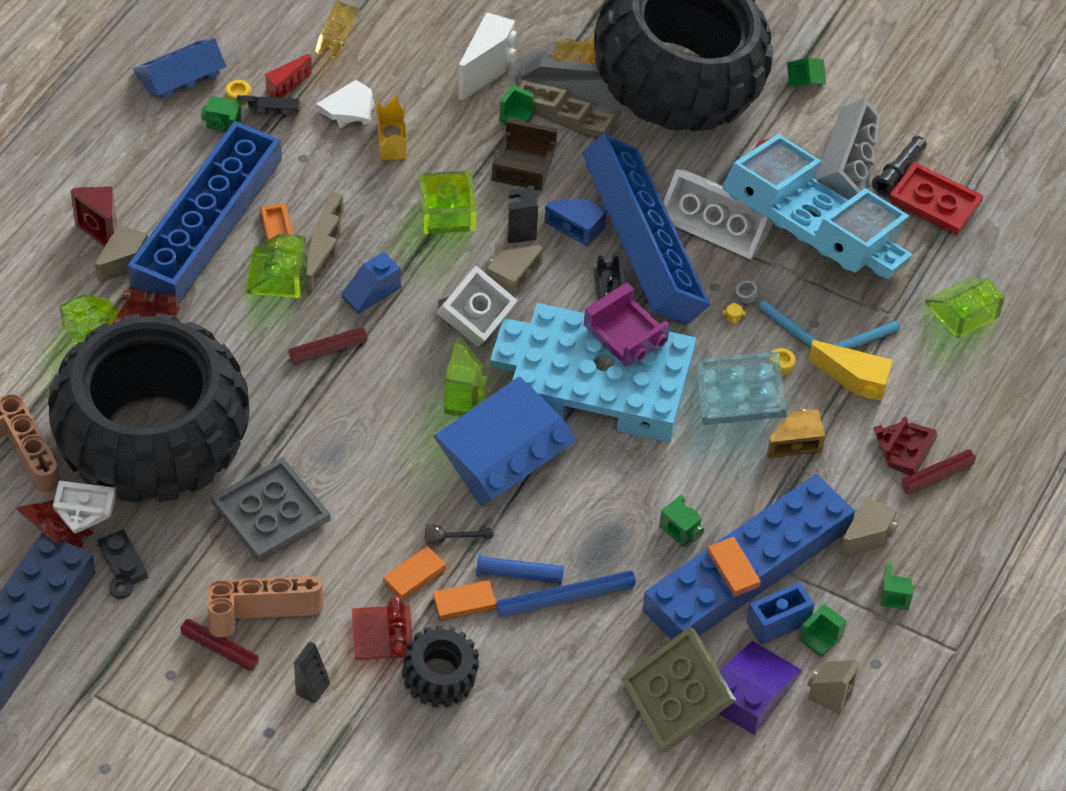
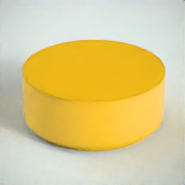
[225,80,251,105]
[768,348,796,376]

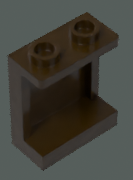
[491,119,557,191]

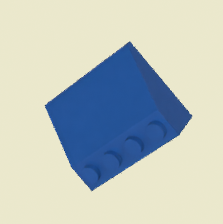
[433,376,577,506]

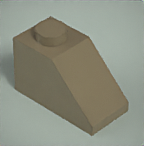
[95,225,148,282]
[485,245,543,298]
[840,497,899,556]
[807,660,860,715]

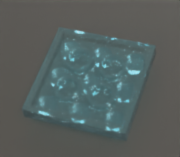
[697,352,787,425]

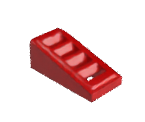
[265,53,312,98]

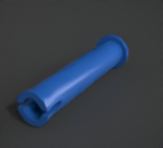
[476,553,564,584]

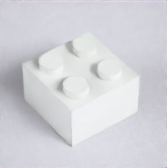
[436,266,518,347]

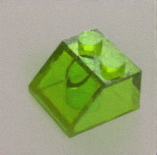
[246,234,307,298]
[925,278,1005,339]
[59,294,123,344]
[444,337,487,417]

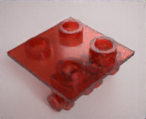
[113,288,180,324]
[16,500,94,549]
[352,596,413,660]

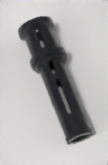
[872,136,927,196]

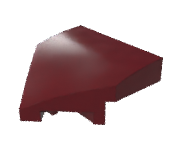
[873,417,937,475]

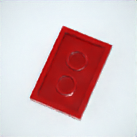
[889,162,984,235]

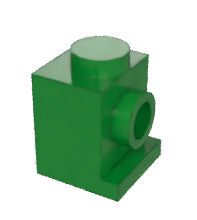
[201,96,242,132]
[659,495,705,547]

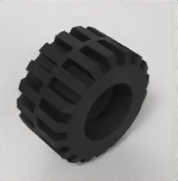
[402,625,479,708]

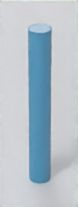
[759,300,819,348]
[834,321,900,349]

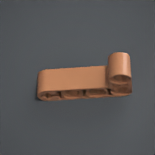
[0,394,60,492]
[207,576,323,637]

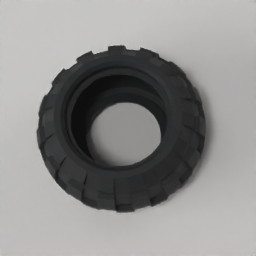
[594,0,773,132]
[48,314,249,503]

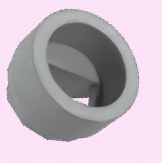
[736,281,758,304]

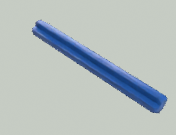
[496,570,636,617]

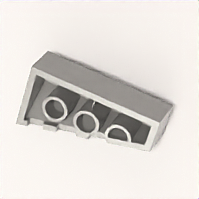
[815,98,881,200]

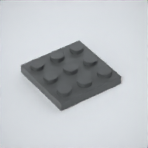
[211,457,331,562]

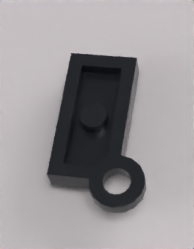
[237,95,301,115]
[97,529,148,599]

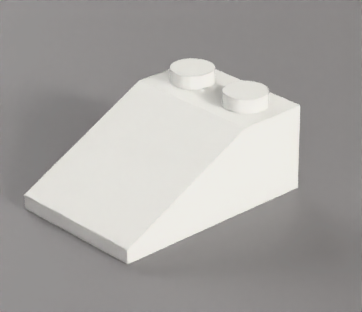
[458,13,518,101]

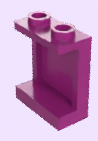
[584,283,670,367]

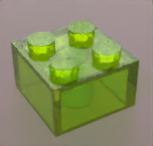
[419,170,477,234]

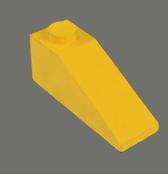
[809,340,893,401]

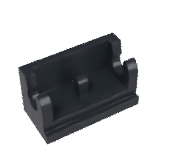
[507,186,538,244]
[593,252,625,301]

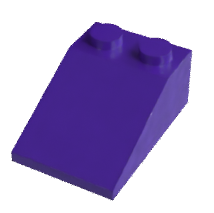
[719,641,802,735]

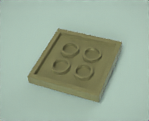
[621,627,736,752]

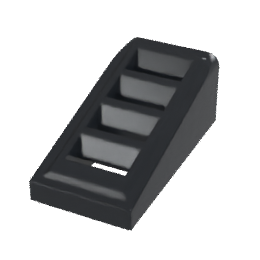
[294,641,330,703]

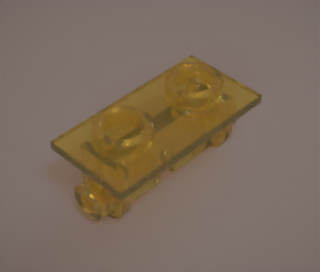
[553,37,595,64]

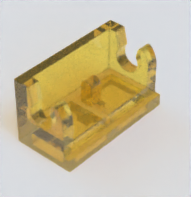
[315,0,359,57]

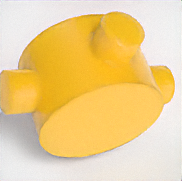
[722,303,746,324]

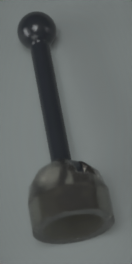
[424,524,494,547]

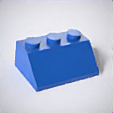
[133,38,226,99]

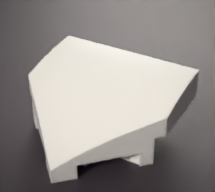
[316,80,375,128]
[53,481,117,533]

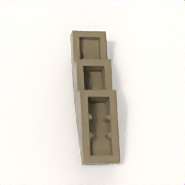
[519,81,617,138]
[306,192,343,293]

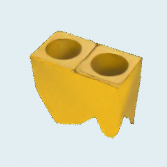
[377,95,407,161]

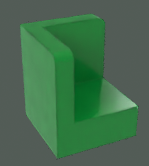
[787,58,826,87]
[499,85,535,125]
[880,563,914,610]
[799,604,847,657]

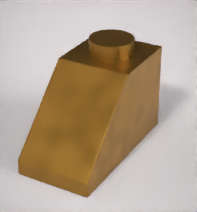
[767,409,825,458]

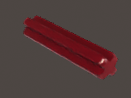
[288,327,367,364]
[901,449,976,494]
[180,619,259,670]

